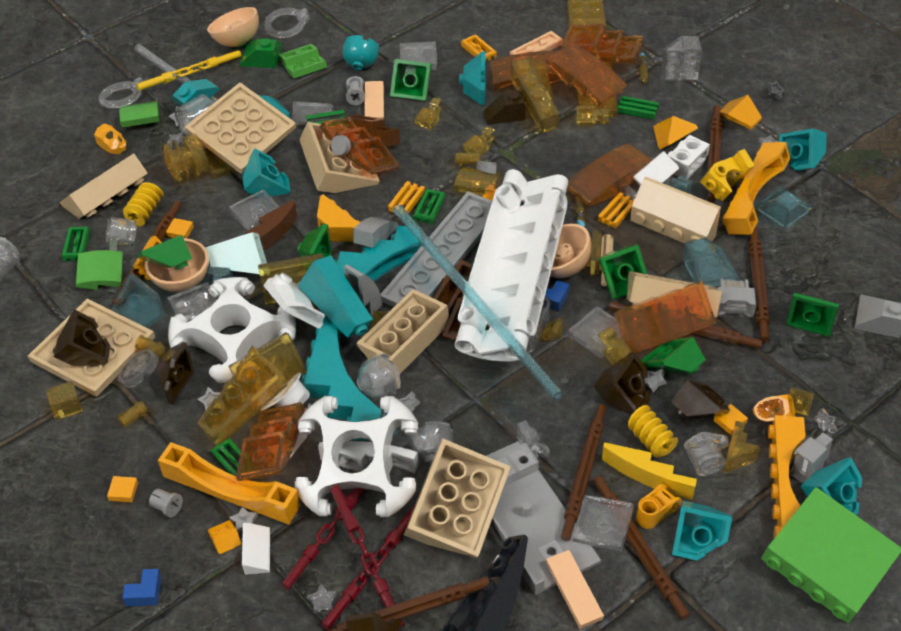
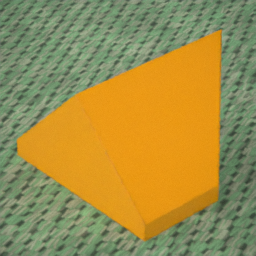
[721,95,762,130]
[653,116,698,149]

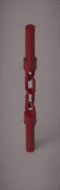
[330,485,405,629]
[281,488,365,590]
[321,505,415,630]

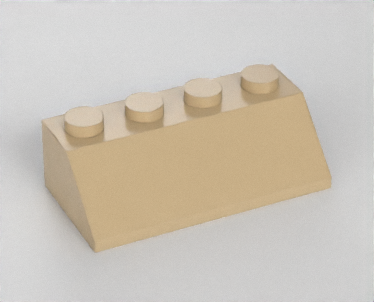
[59,154,147,219]
[630,176,721,252]
[627,271,722,320]
[357,289,449,379]

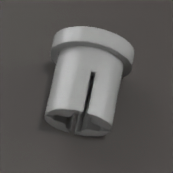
[346,81,365,106]
[149,488,183,518]

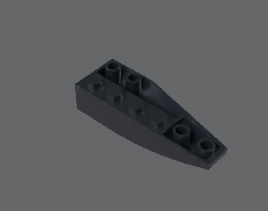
[442,534,528,631]

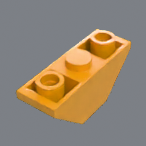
[317,194,360,242]

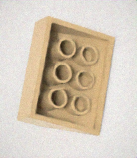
[299,122,380,193]
[404,439,511,558]

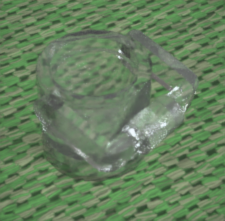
[106,217,136,251]
[684,432,730,476]

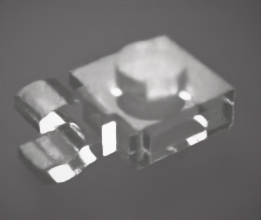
[517,420,550,461]

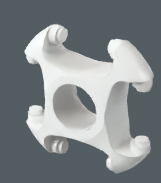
[168,277,296,383]
[294,396,418,517]

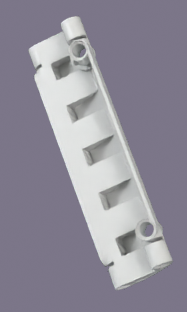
[455,169,568,361]

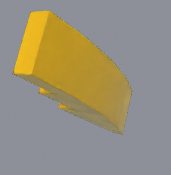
[602,442,697,501]

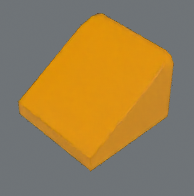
[207,520,241,554]

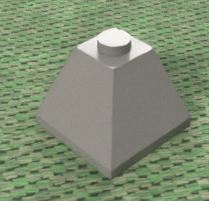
[854,294,901,338]

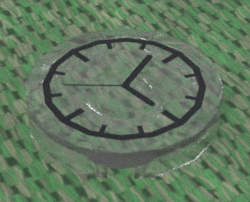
[118,349,159,388]

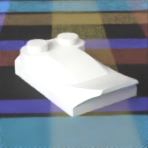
[264,273,325,329]

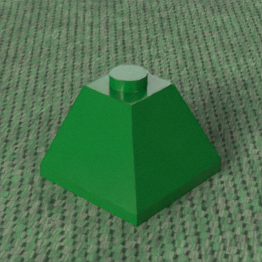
[240,38,283,68]
[390,59,432,101]
[298,224,332,272]
[136,235,192,270]
[599,245,648,299]
[786,292,839,337]
[641,337,706,374]

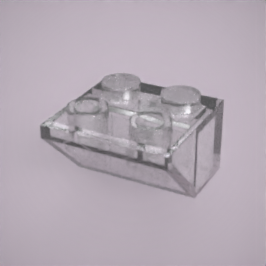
[660,36,702,81]

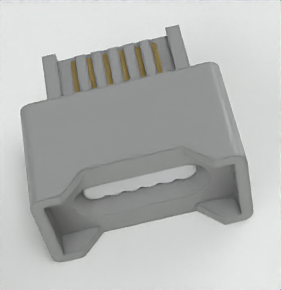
[717,279,756,317]
[789,433,833,484]

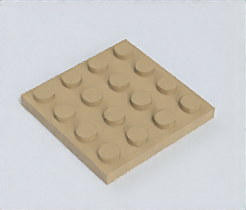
[185,83,296,174]
[28,299,155,397]

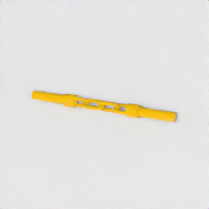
[136,50,241,91]

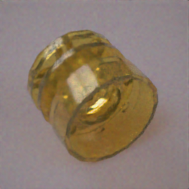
[162,133,209,183]

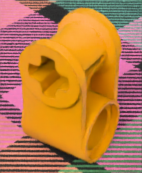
[636,483,682,529]

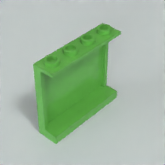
[761,487,901,624]

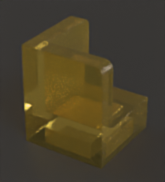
[45,381,83,420]

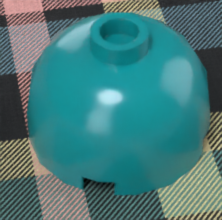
[343,35,380,70]

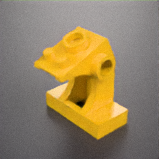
[700,149,755,201]

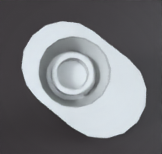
[259,372,310,411]

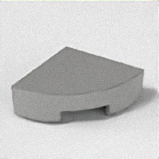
[476,161,497,174]

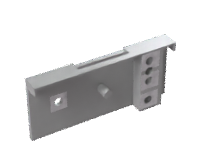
[486,441,601,595]

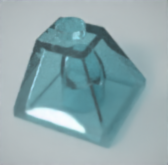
[754,186,813,228]
[683,238,739,286]

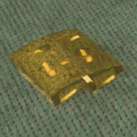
[454,167,502,197]

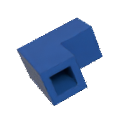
[543,280,570,312]
[123,569,161,606]

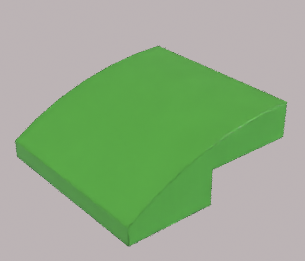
[278,44,327,78]
[119,101,160,128]
[75,250,123,290]

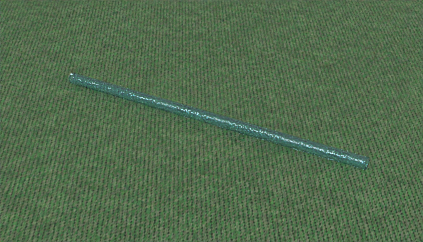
[393,204,563,401]

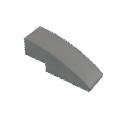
[354,217,398,248]
[344,265,382,316]

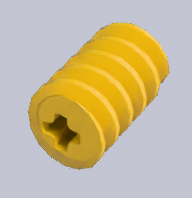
[123,182,164,227]
[628,405,678,458]

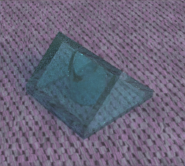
[112,273,165,328]

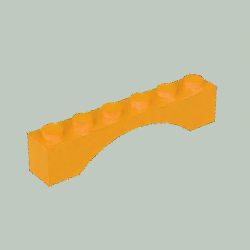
[723,142,790,235]
[768,415,805,539]
[158,442,301,525]

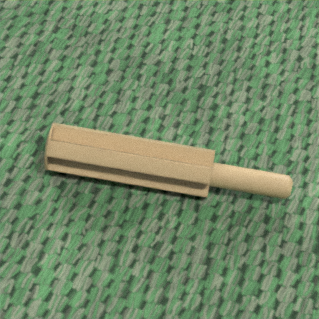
[599,234,614,286]

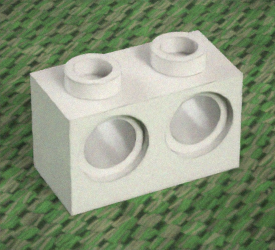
[668,135,710,180]

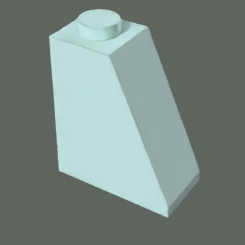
[205,232,270,275]

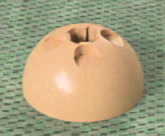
[207,7,259,47]
[550,224,592,278]
[145,238,209,292]

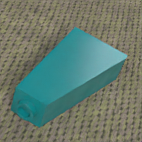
[298,256,373,338]

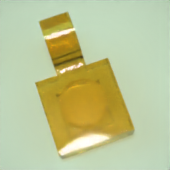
[414,97,442,130]
[576,105,609,126]
[463,126,495,158]
[598,327,632,365]

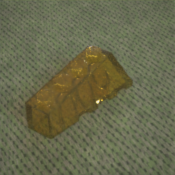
[511,57,559,133]
[197,345,287,446]

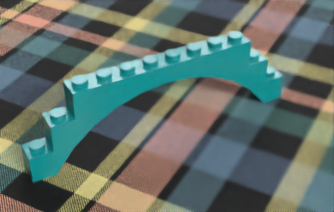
[301,226,423,442]

